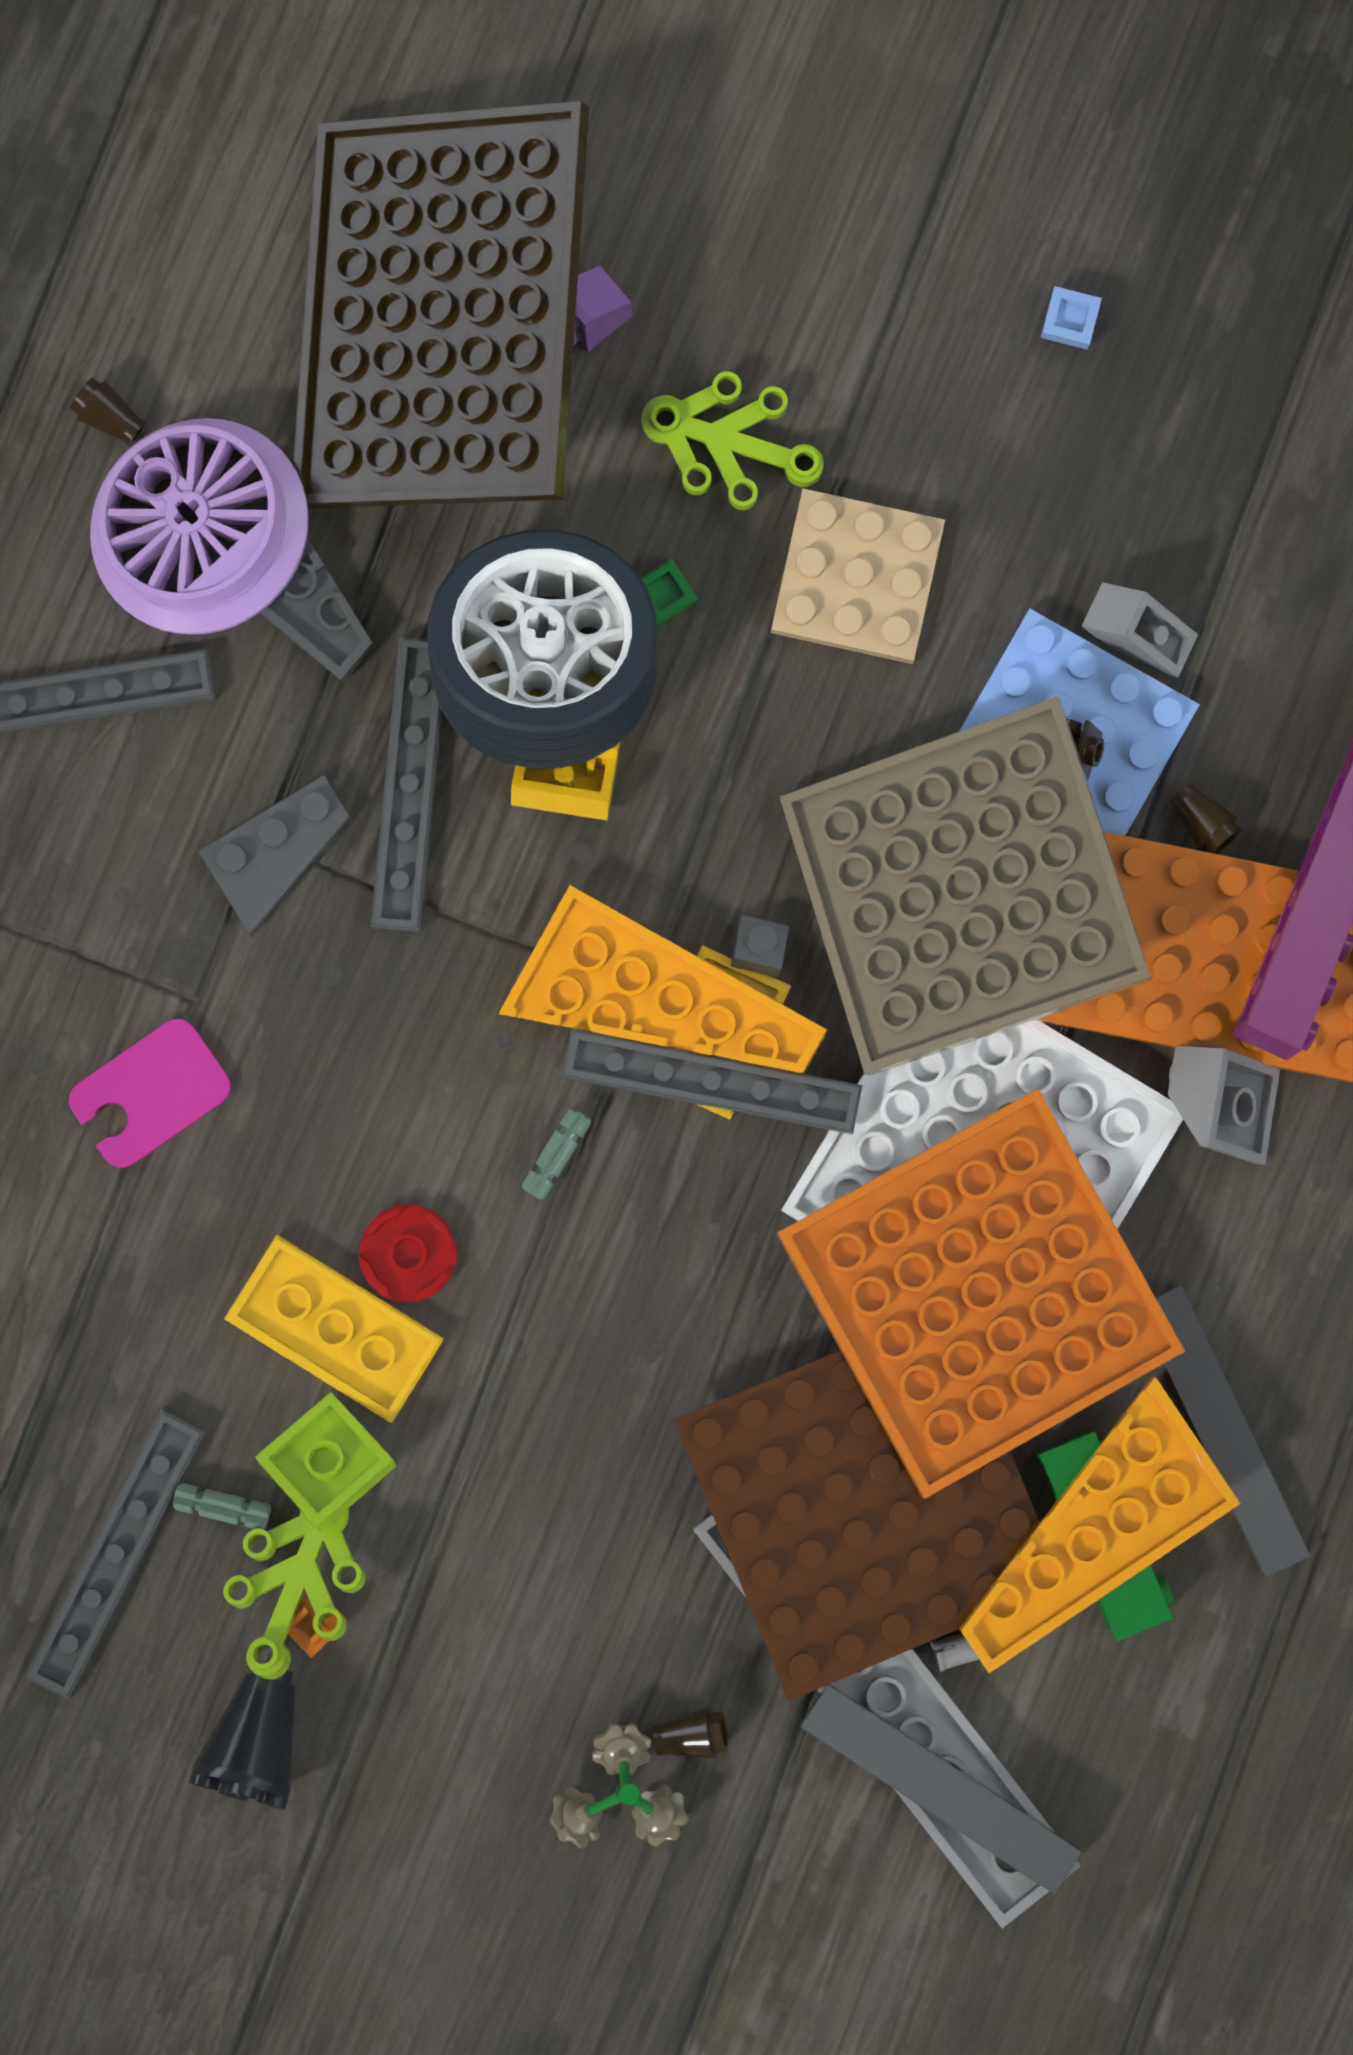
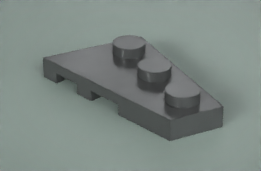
[259,538,374,683]
[199,775,351,936]

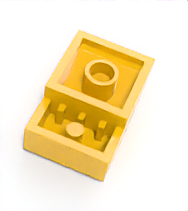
[511,670,621,821]

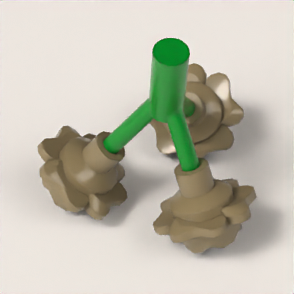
[550,1723,689,1848]

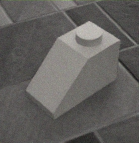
[1082,582,1198,678]

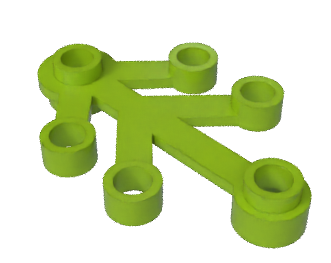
[641,371,824,510]
[223,1508,366,1680]

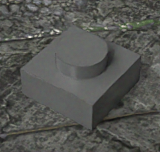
[730,915,789,977]

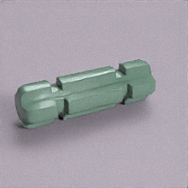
[522,1108,591,1200]
[173,1483,271,1529]

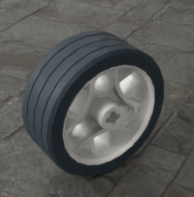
[428,529,657,769]

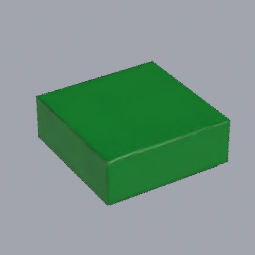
[641,558,698,628]

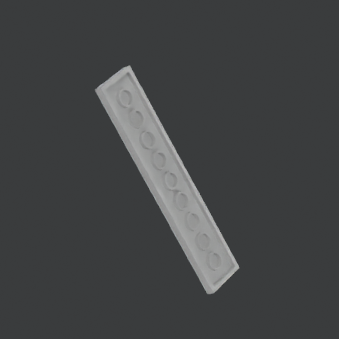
[693,1513,1080,1929]

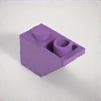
[573,266,632,353]

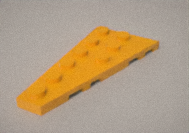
[498,885,828,1073]
[959,1376,1241,1673]

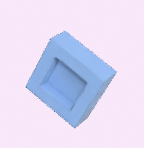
[1040,286,1102,350]

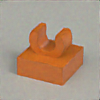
[288,1593,349,1658]

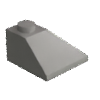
[1168,1046,1280,1165]

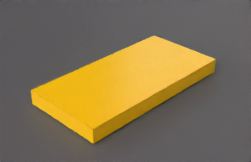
[224,1235,445,1423]

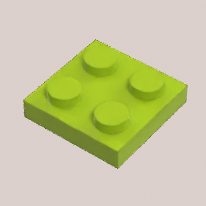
[255,1392,397,1533]

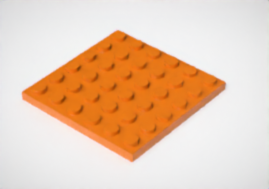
[776,1089,1185,1499]

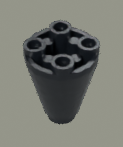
[189,1663,295,1810]

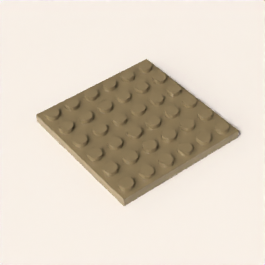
[780,696,1152,1076]

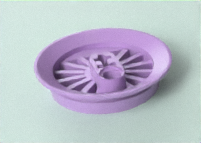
[90,418,309,635]

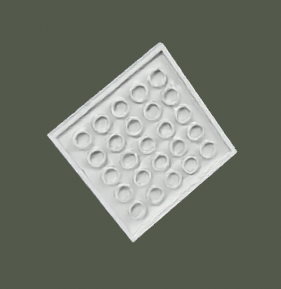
[781,1020,1183,1229]

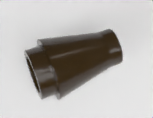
[70,377,146,446]
[1170,783,1242,854]
[653,1708,728,1759]

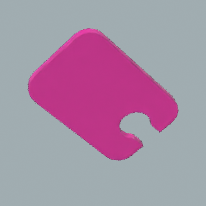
[69,1019,231,1168]

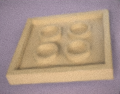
[771,489,945,664]

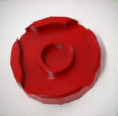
[359,1205,458,1302]

